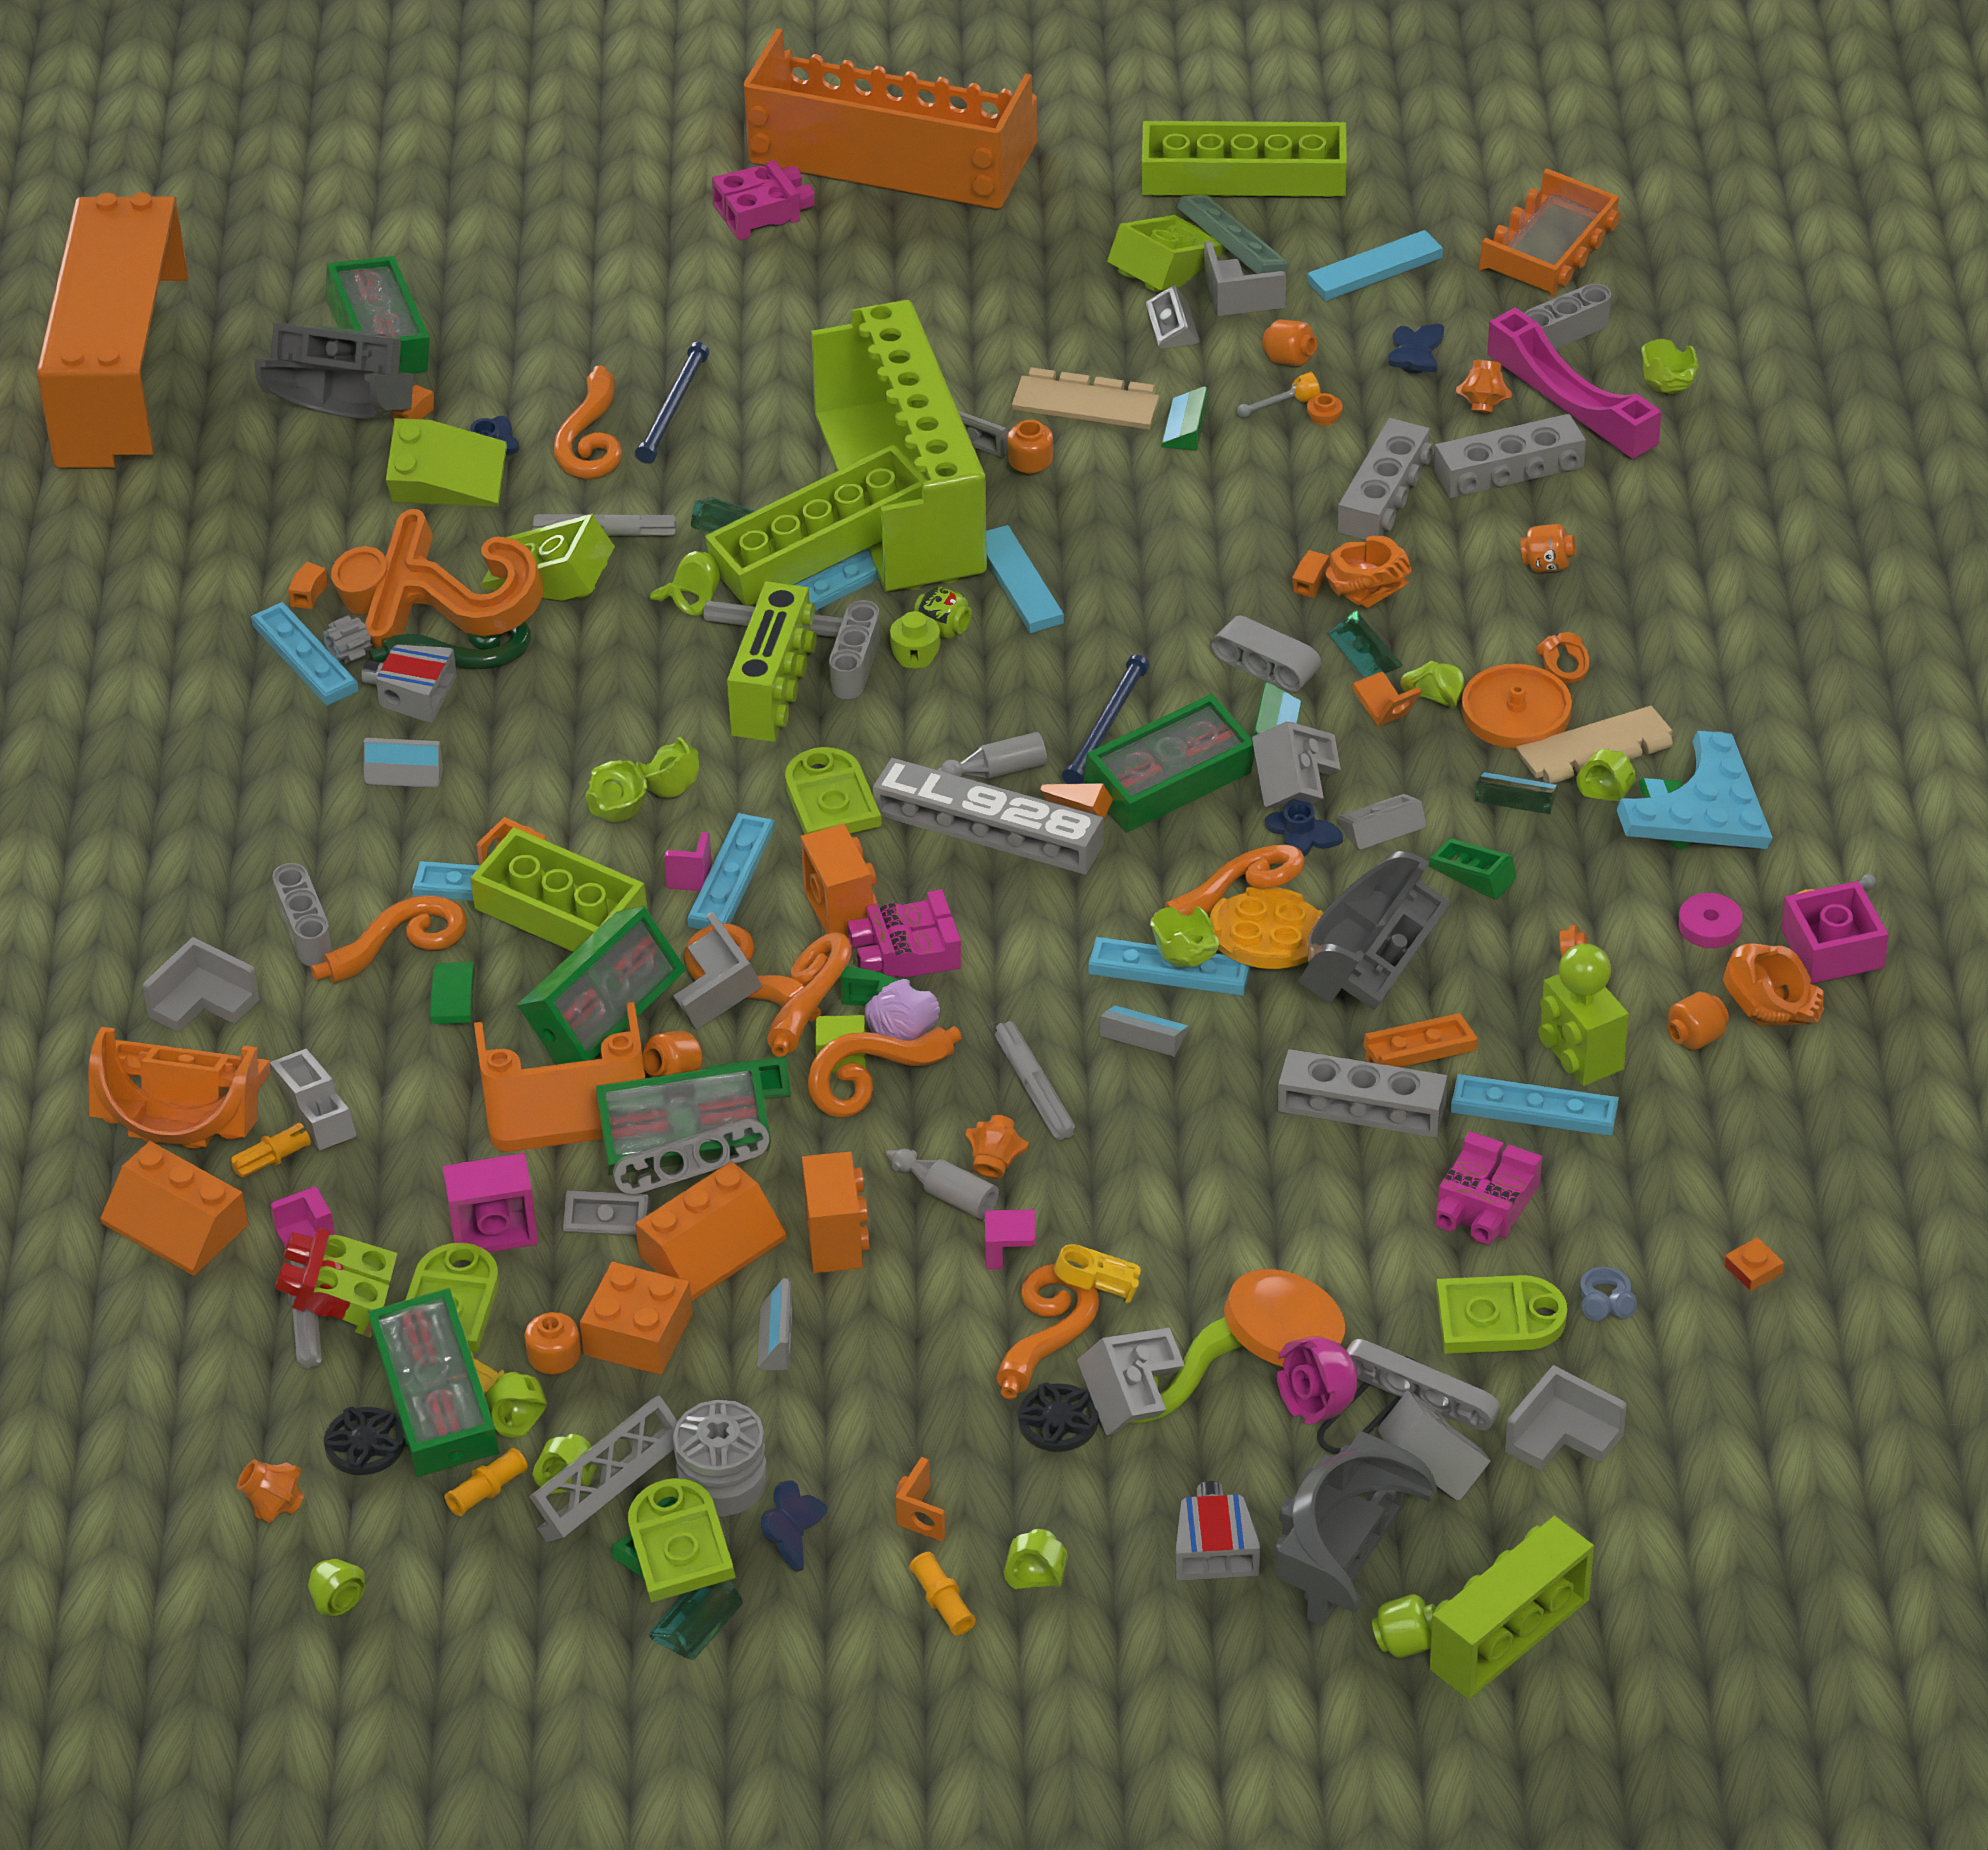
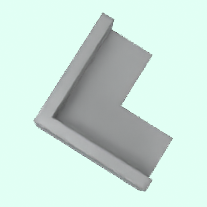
[1204,241,1286,316]
[1252,721,1341,808]
[673,911,763,1030]
[142,937,260,1033]
[1077,1328,1185,1435]
[1505,1365,1627,1471]
[1377,1389,1490,1500]

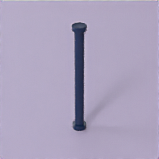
[635,342,709,463]
[1062,654,1150,784]

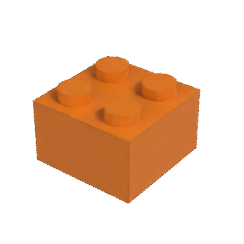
[800,824,877,937]
[802,1151,870,1273]
[580,1262,693,1375]

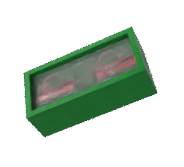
[325,256,430,373]
[1083,694,1254,833]
[517,906,686,1065]
[596,1061,771,1176]
[368,1288,499,1477]

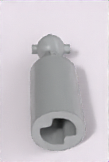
[938,732,1047,779]
[886,1148,999,1220]

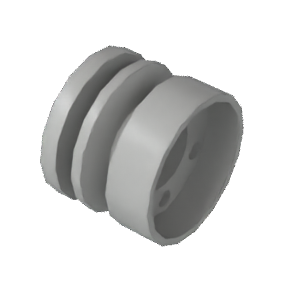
[673,1400,768,1517]

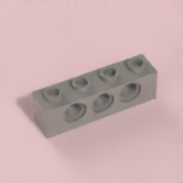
[1434,414,1586,498]
[1338,418,1434,540]
[1278,1049,1448,1138]

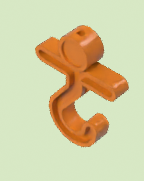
[331,509,544,649]

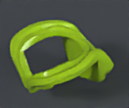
[650,552,720,616]
[1400,661,1464,709]

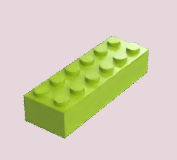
[1142,121,1347,197]
[705,444,928,606]

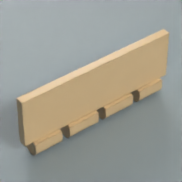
[1012,367,1159,430]
[1516,705,1673,784]

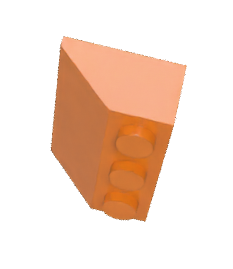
[100,1141,248,1276]
[635,1161,787,1301]

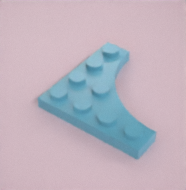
[1616,731,1773,849]

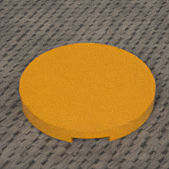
[1210,887,1324,969]

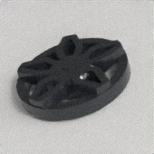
[1018,1382,1098,1452]
[324,1406,405,1475]

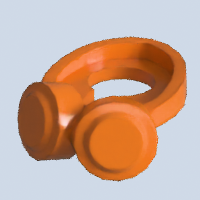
[1535,632,1589,684]

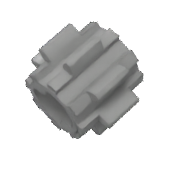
[323,615,372,664]

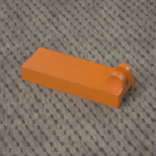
[1363,1013,1478,1068]

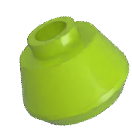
[308,1559,365,1616]

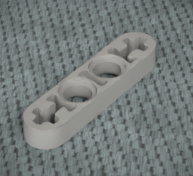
[613,1118,769,1194]
[1346,1339,1501,1430]

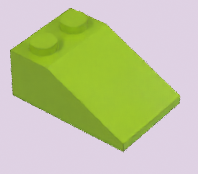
[1107,215,1227,293]
[386,418,507,507]
[481,514,615,601]

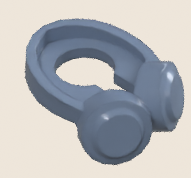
[1580,1267,1637,1321]

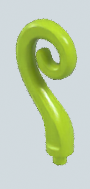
[1129,1317,1243,1424]

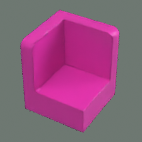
[664,832,712,891]
[270,1186,335,1248]
[985,1209,1035,1269]

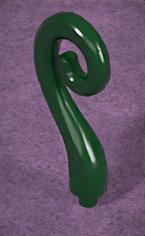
[369,621,531,669]

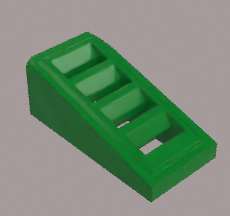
[1427,838,1517,899]

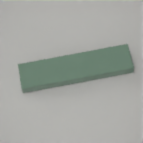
[1177,195,1288,274]

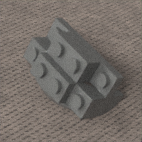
[255,323,414,419]
[1298,851,1451,1011]
[1274,1431,1437,1626]

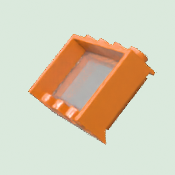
[1479,168,1621,297]

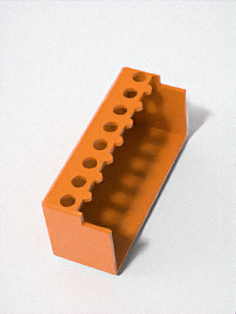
[744,29,1038,209]
[36,192,189,468]

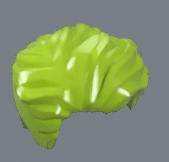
[1641,339,1699,395]
[636,737,699,798]
[585,760,647,823]
[1150,907,1220,967]

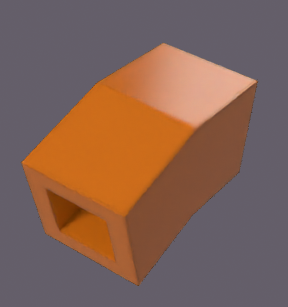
[391,385,434,421]
[1292,550,1330,598]
[288,561,329,609]

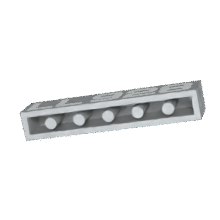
[873,758,1104,875]

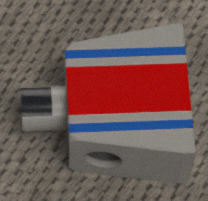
[362,645,457,723]
[1176,1481,1260,1581]

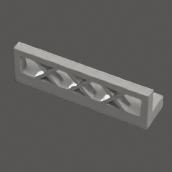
[529,1395,678,1542]

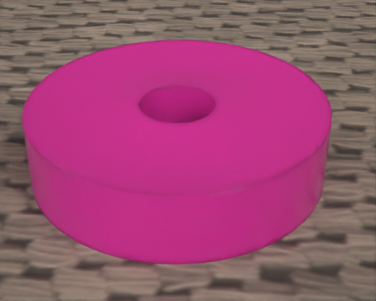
[1678,893,1743,948]

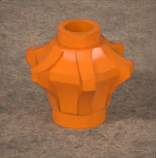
[1456,360,1512,413]
[965,1115,1029,1179]
[237,1459,304,1523]

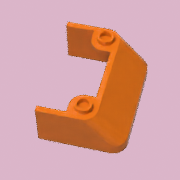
[474,1002,645,1152]

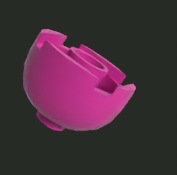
[1277,1336,1358,1425]

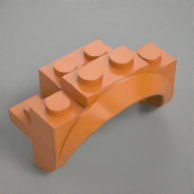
[88,1027,270,1148]

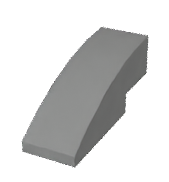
[270,1048,357,1151]

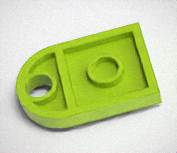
[785,747,882,835]
[405,1243,499,1352]
[1436,1275,1567,1354]
[628,1478,736,1603]

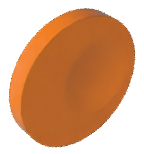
[1462,664,1572,749]
[1224,1269,1345,1367]

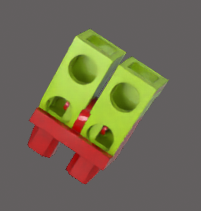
[274,1227,397,1338]

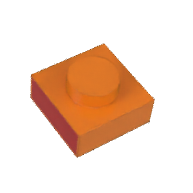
[1724,1237,1784,1292]

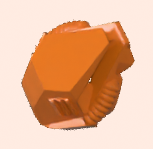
[1326,536,1412,608]
[1723,943,1824,1026]

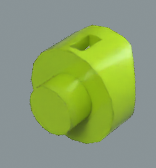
[890,611,940,669]
[1577,749,1636,801]
[486,1372,547,1437]
[533,1434,598,1494]
[1004,1529,1068,1590]

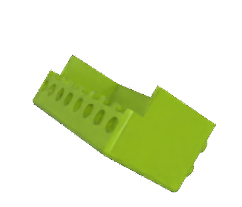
[811,300,987,592]

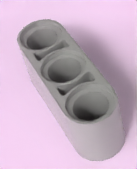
[1524,284,1611,349]
[829,600,880,699]
[1211,615,1322,692]
[272,863,332,966]

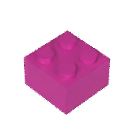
[1781,881,1889,984]
[443,1153,538,1252]

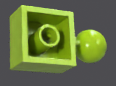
[1538,944,1629,1086]

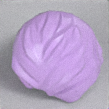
[865,979,940,1040]

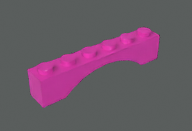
[1487,307,1662,459]

